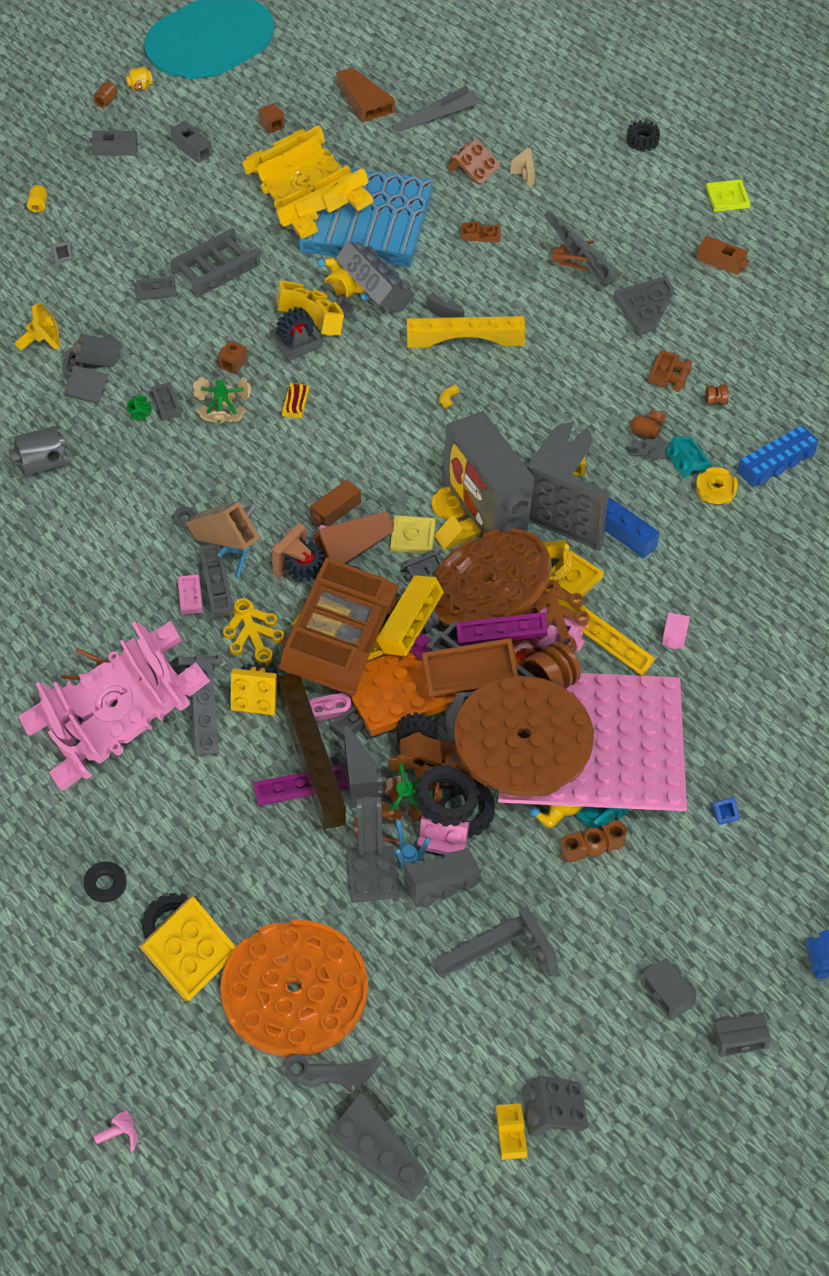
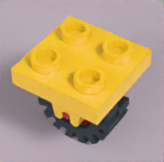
[231,662,278,716]

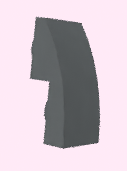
[427,293,464,318]

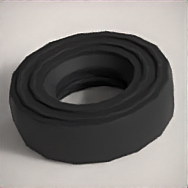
[84,861,127,903]

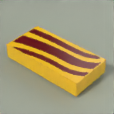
[282,383,310,419]

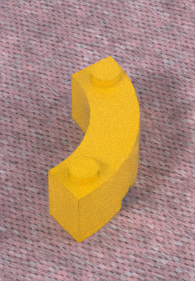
[276,280,344,336]

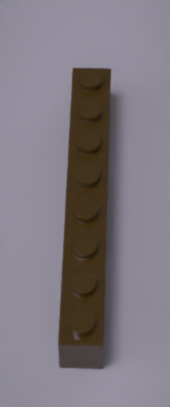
[277,674,346,830]

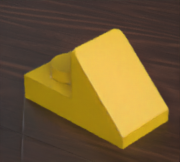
[434,515,481,551]

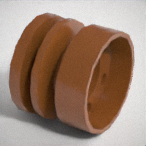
[521,641,581,689]

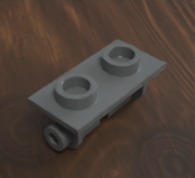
[400,549,444,582]

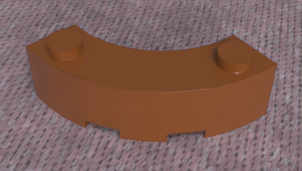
[400,732,457,770]

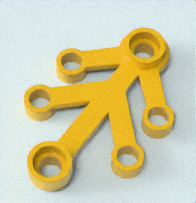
[223,598,284,666]

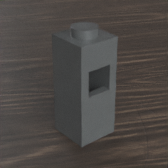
[170,121,212,163]
[89,131,138,156]

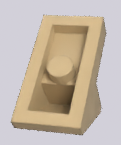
[510,148,535,186]

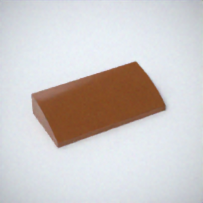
[422,638,518,697]

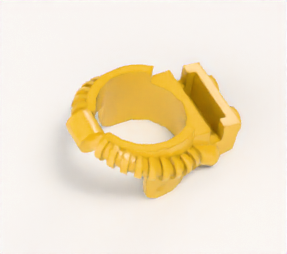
[542,540,573,581]

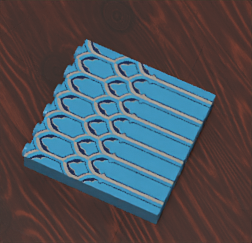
[300,168,433,267]

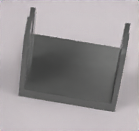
[527,422,609,551]

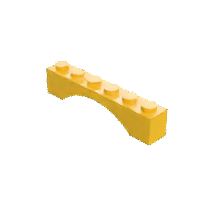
[407,316,525,348]

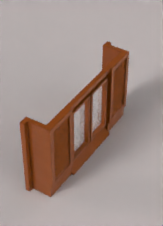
[279,557,399,696]

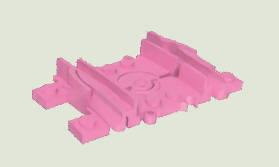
[18,621,210,791]

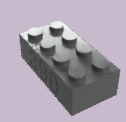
[335,241,415,312]

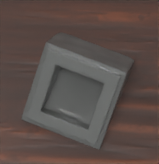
[334,295,356,319]

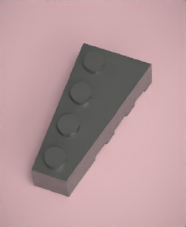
[329,1093,428,1203]

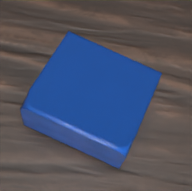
[709,797,740,825]

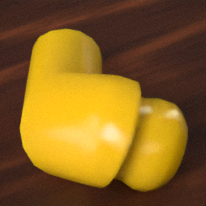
[439,384,460,409]

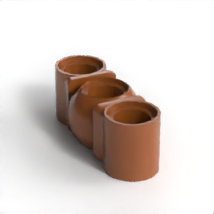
[560,821,627,862]

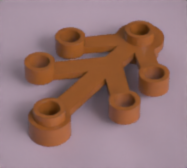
[527,580,590,653]

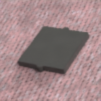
[64,365,108,403]

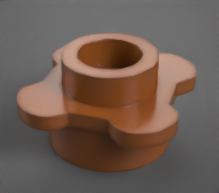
[645,409,666,425]

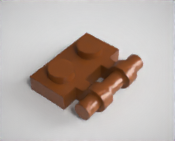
[648,350,692,392]

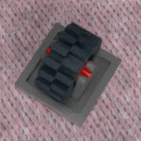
[270,307,323,360]

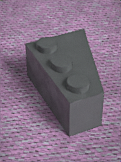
[404,848,481,907]

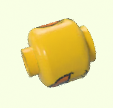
[126,67,153,91]

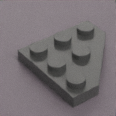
[613,276,674,335]

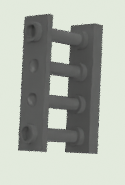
[170,228,260,298]

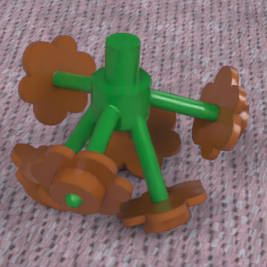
[381,755,443,822]

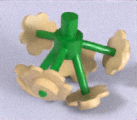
[193,377,251,423]

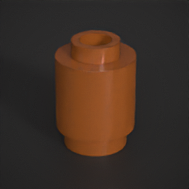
[93,82,118,108]
[630,414,661,440]

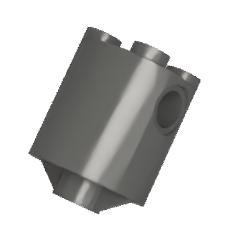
[9,426,69,476]

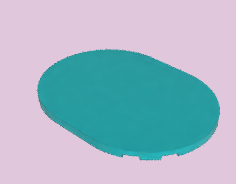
[144,0,275,79]

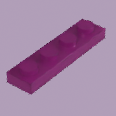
[456,612,548,646]
[253,765,348,806]

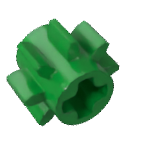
[127,395,152,420]

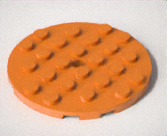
[220,920,368,1057]

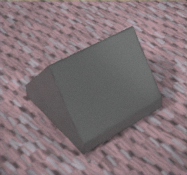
[51,241,74,263]

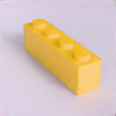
[377,575,444,656]

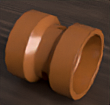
[705,384,729,405]

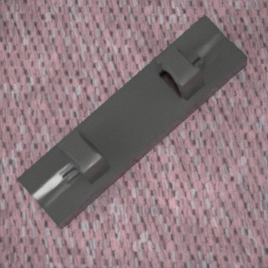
[199,544,235,618]

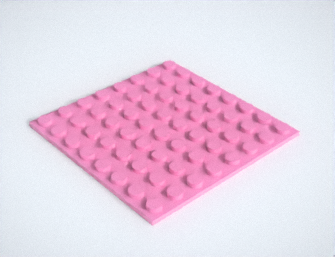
[498,673,687,811]

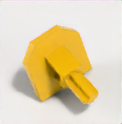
[15,303,60,350]

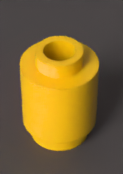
[27,185,48,212]

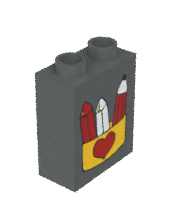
[442,411,535,537]

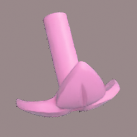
[93,1109,137,1151]

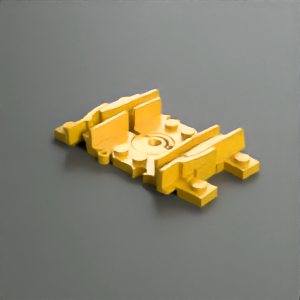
[242,125,374,240]

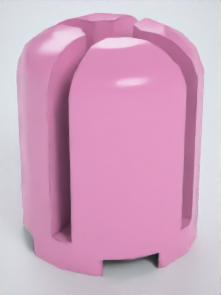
[526,606,588,651]

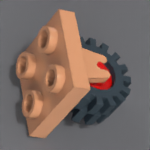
[272,523,324,581]

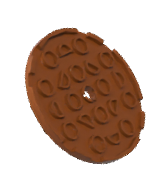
[434,528,551,628]
[454,676,594,797]

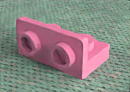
[417,815,469,854]

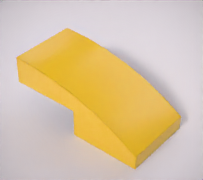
[496,1103,527,1160]

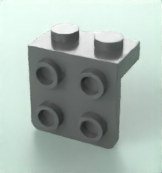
[523,1075,588,1136]

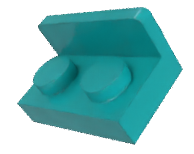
[665,436,712,478]
[576,807,628,829]

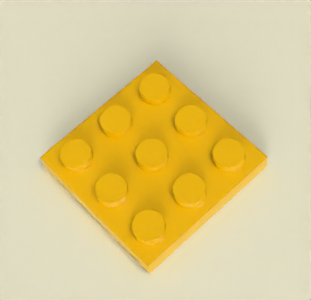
[139,896,236,1001]

